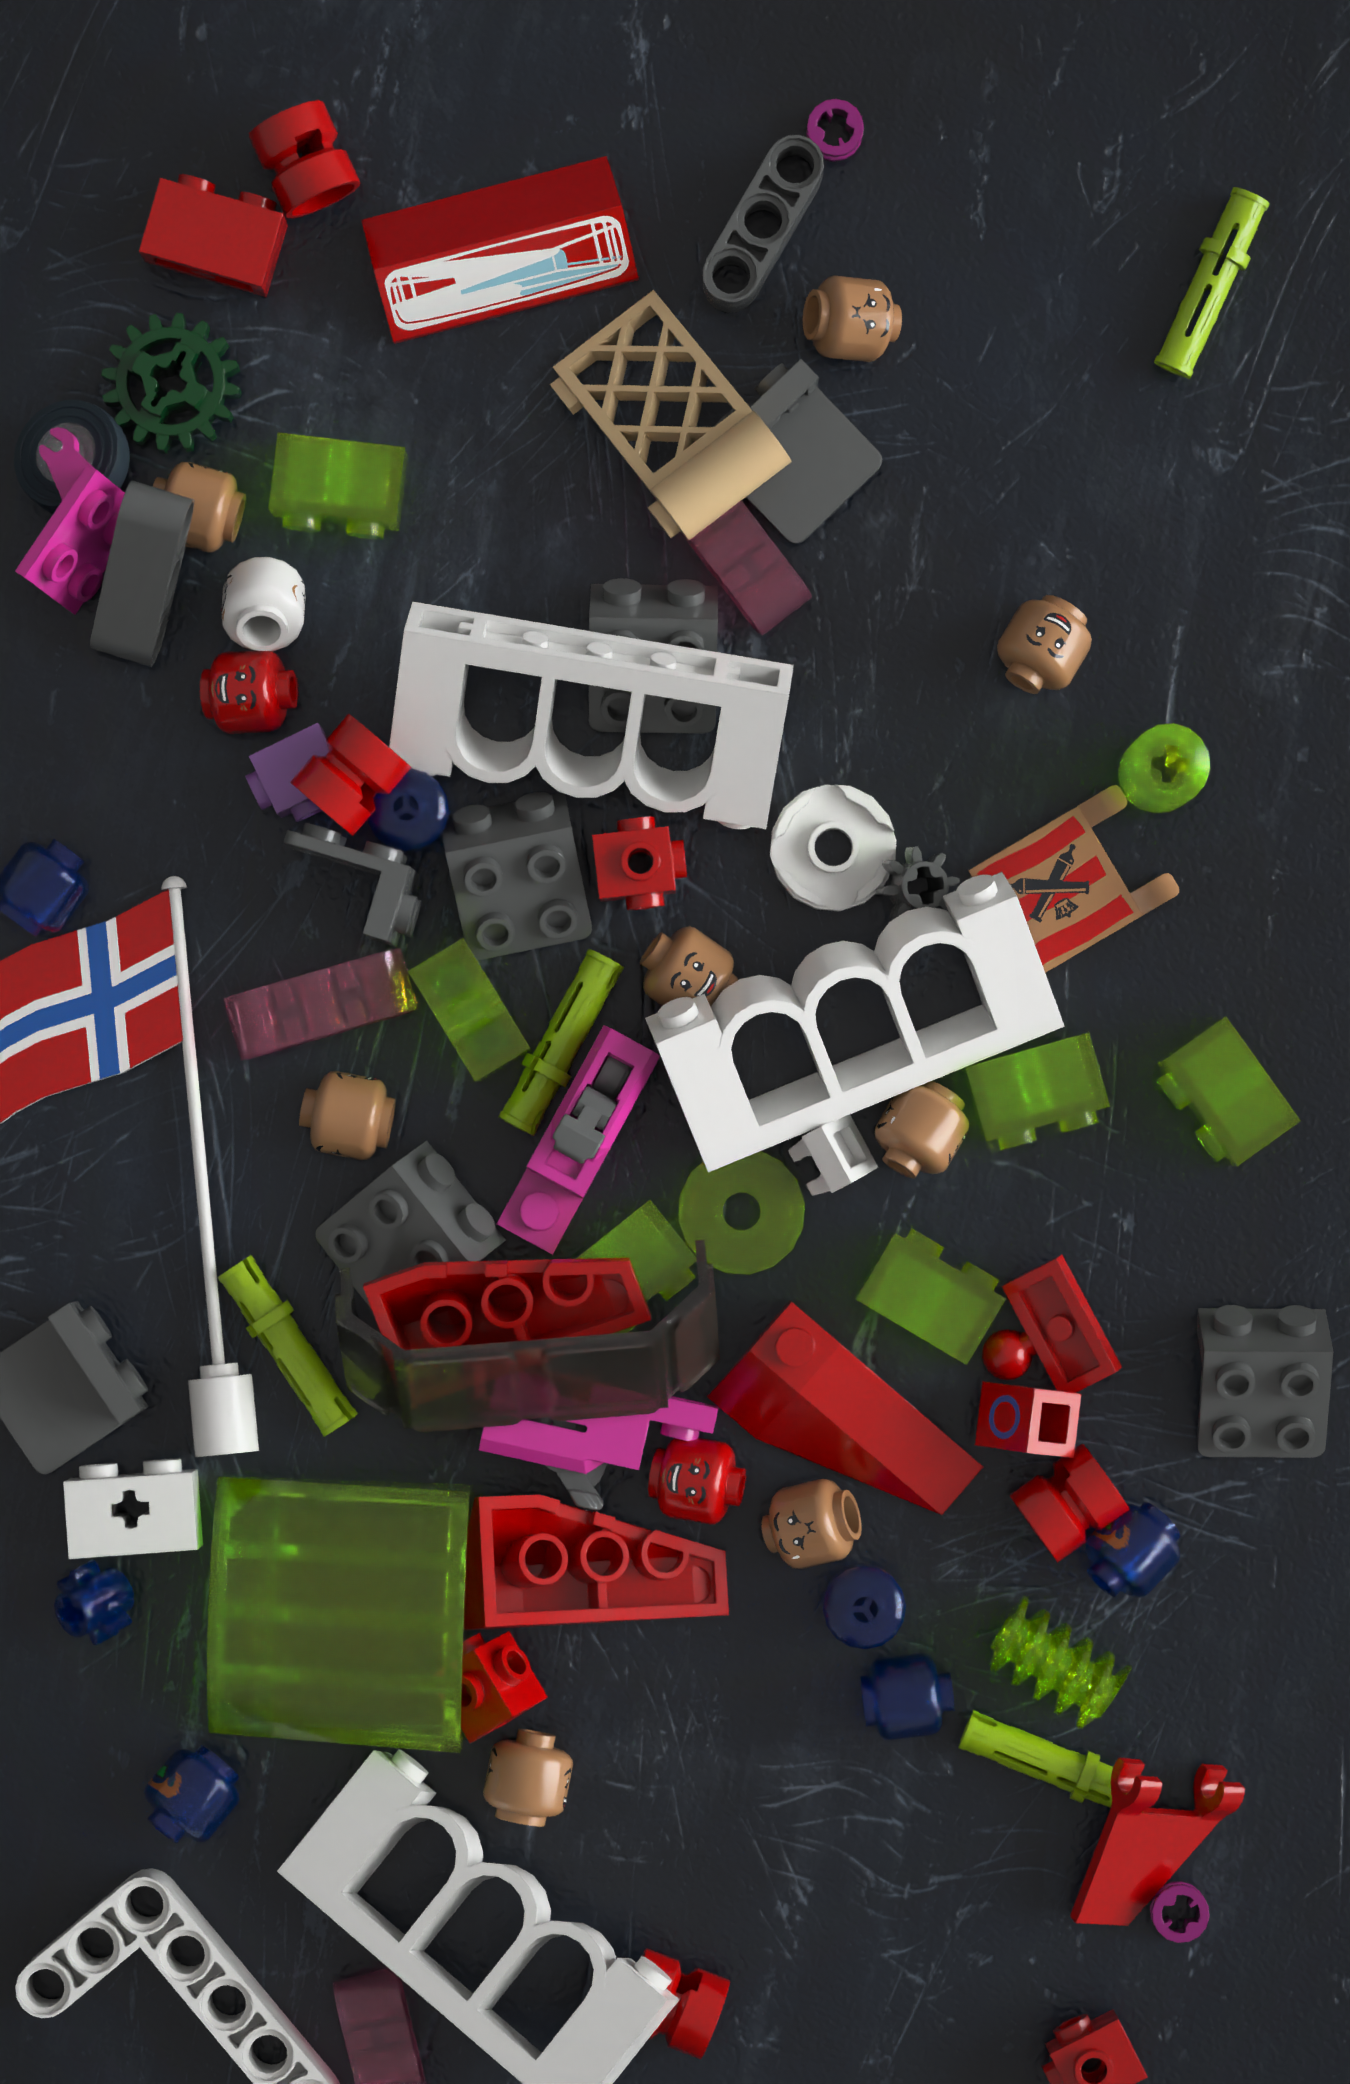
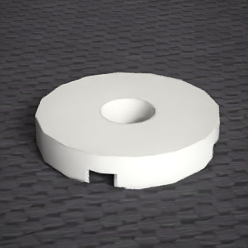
[770,785,896,911]

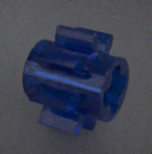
[54,1560,134,1645]

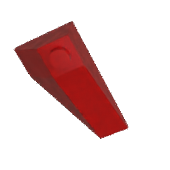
[363,1258,651,1404]
[707,1300,983,1515]
[459,1494,729,1630]

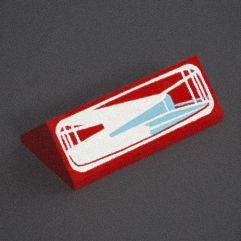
[361,156,639,344]

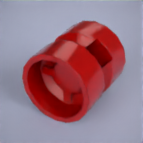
[249,100,360,219]
[290,714,412,836]
[1009,1443,1131,1563]
[642,1948,730,2060]

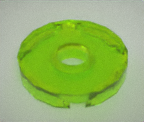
[678,1151,805,1275]

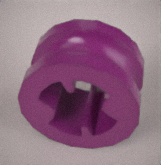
[806,99,864,162]
[1149,1881,1210,1943]

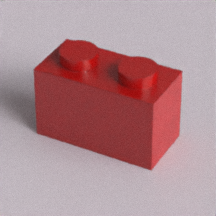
[139,174,288,297]

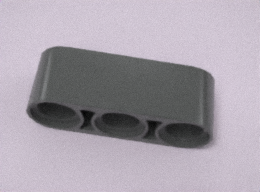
[702,135,824,313]
[90,481,195,667]

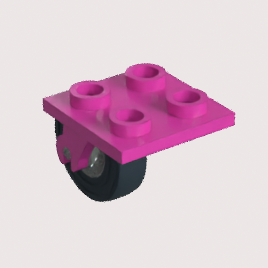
[14,400,130,615]

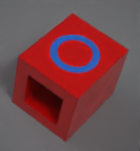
[975,1381,1081,1458]

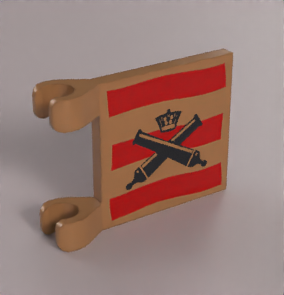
[968,785,1179,973]

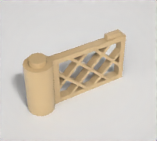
[550,290,792,541]

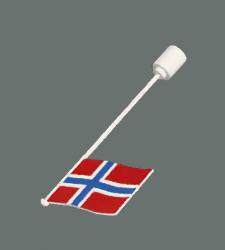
[0,876,259,1457]

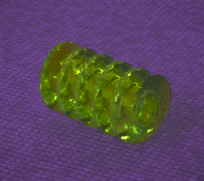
[1118,723,1210,814]
[989,1596,1132,1729]

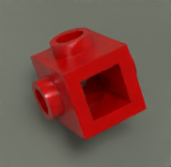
[592,817,687,910]
[431,1631,548,1743]
[1042,2009,1148,2084]

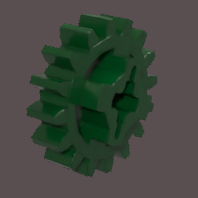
[101,313,241,454]

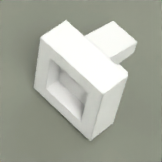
[788,1115,878,1196]

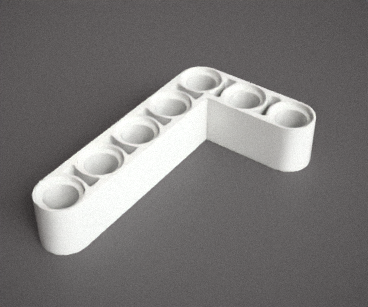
[15,1868,340,2084]

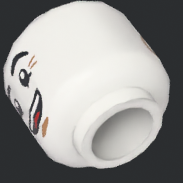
[221,557,306,651]

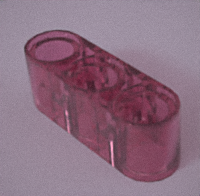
[652,494,812,636]
[223,948,418,1061]
[333,1968,427,2084]

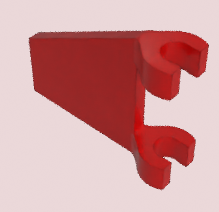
[1070,1758,1245,1926]

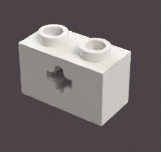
[63,1458,203,1559]

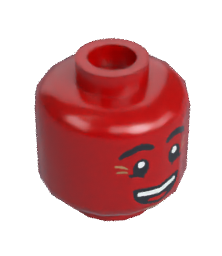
[200,650,298,734]
[648,1438,746,1525]

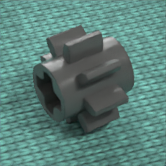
[876,846,960,919]

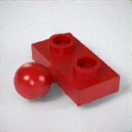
[982,1254,1122,1393]

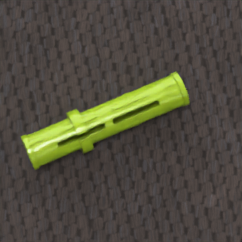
[1154,187,1270,379]
[498,949,624,1136]
[217,1255,358,1437]
[958,1710,1113,1808]

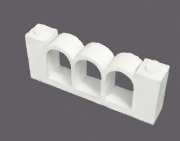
[389,602,794,829]
[645,872,1064,1172]
[277,1749,679,2084]

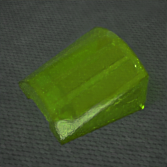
[207,1476,474,1753]

